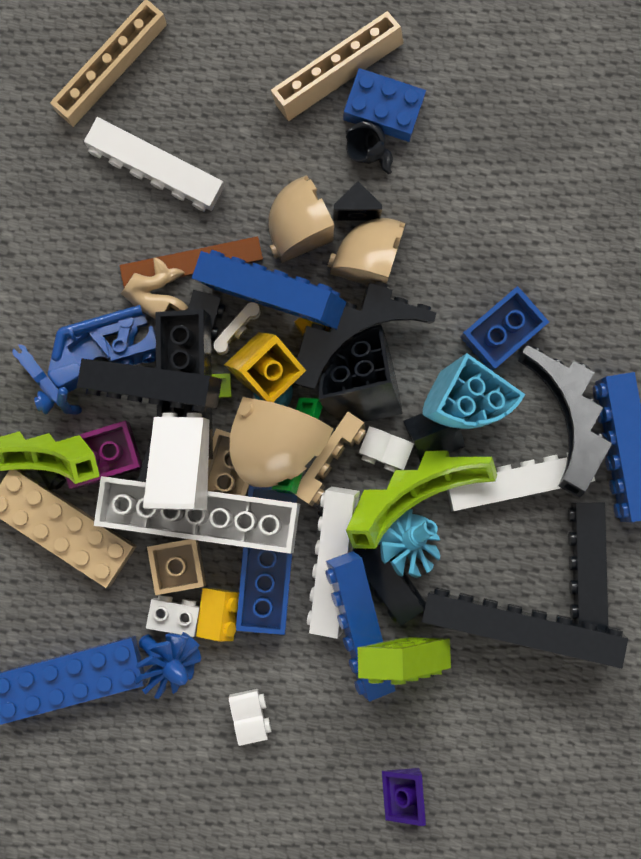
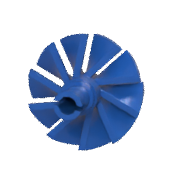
[135,632,201,699]

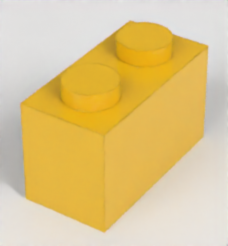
[196,588,239,641]

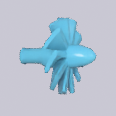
[379,509,440,578]

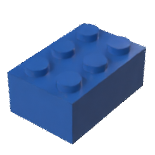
[343,68,426,142]
[460,286,549,371]

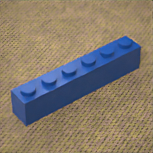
[325,551,396,702]

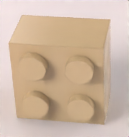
[147,539,206,595]

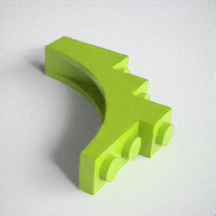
[0,431,100,484]
[346,451,497,549]

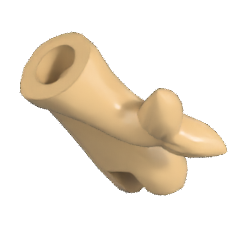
[121,258,188,319]

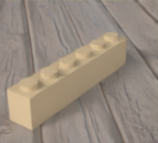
[50,0,167,127]
[271,11,404,121]

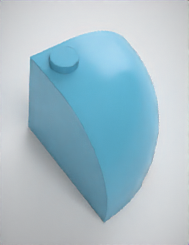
[423,353,525,429]

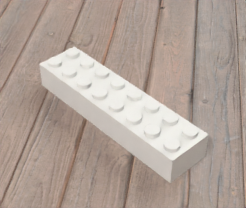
[94,476,300,554]

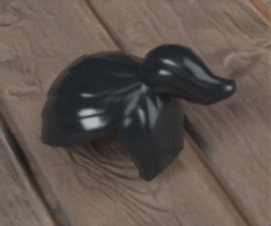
[346,122,393,175]

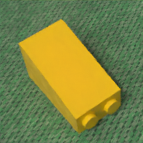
[224,332,306,402]

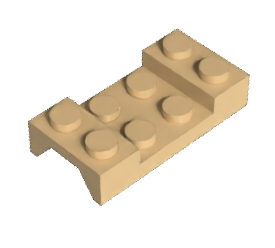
[295,412,366,506]

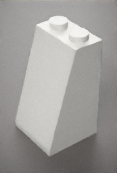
[143,413,210,510]

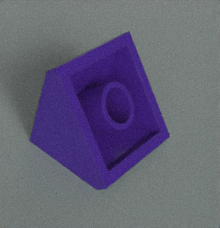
[382,768,426,826]

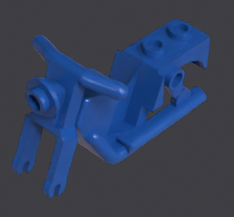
[13,305,156,415]

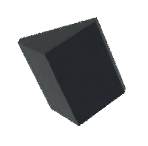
[333,181,382,221]
[403,413,465,463]

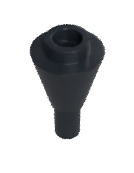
[38,470,66,490]

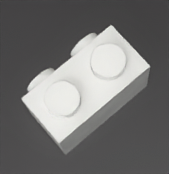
[146,595,200,637]

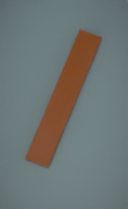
[119,236,263,288]

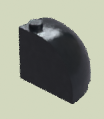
[319,324,403,421]

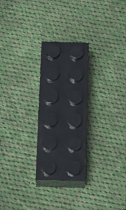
[155,309,213,460]

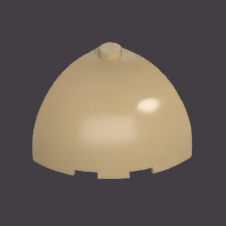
[268,175,334,263]
[328,218,405,285]
[230,397,333,487]

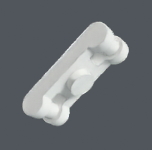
[214,302,260,355]

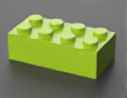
[357,637,451,685]

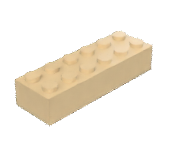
[0,469,137,588]

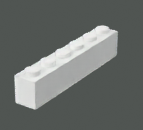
[84,117,225,212]
[447,452,595,511]
[307,487,360,639]

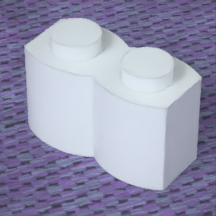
[358,426,414,473]
[229,689,272,746]

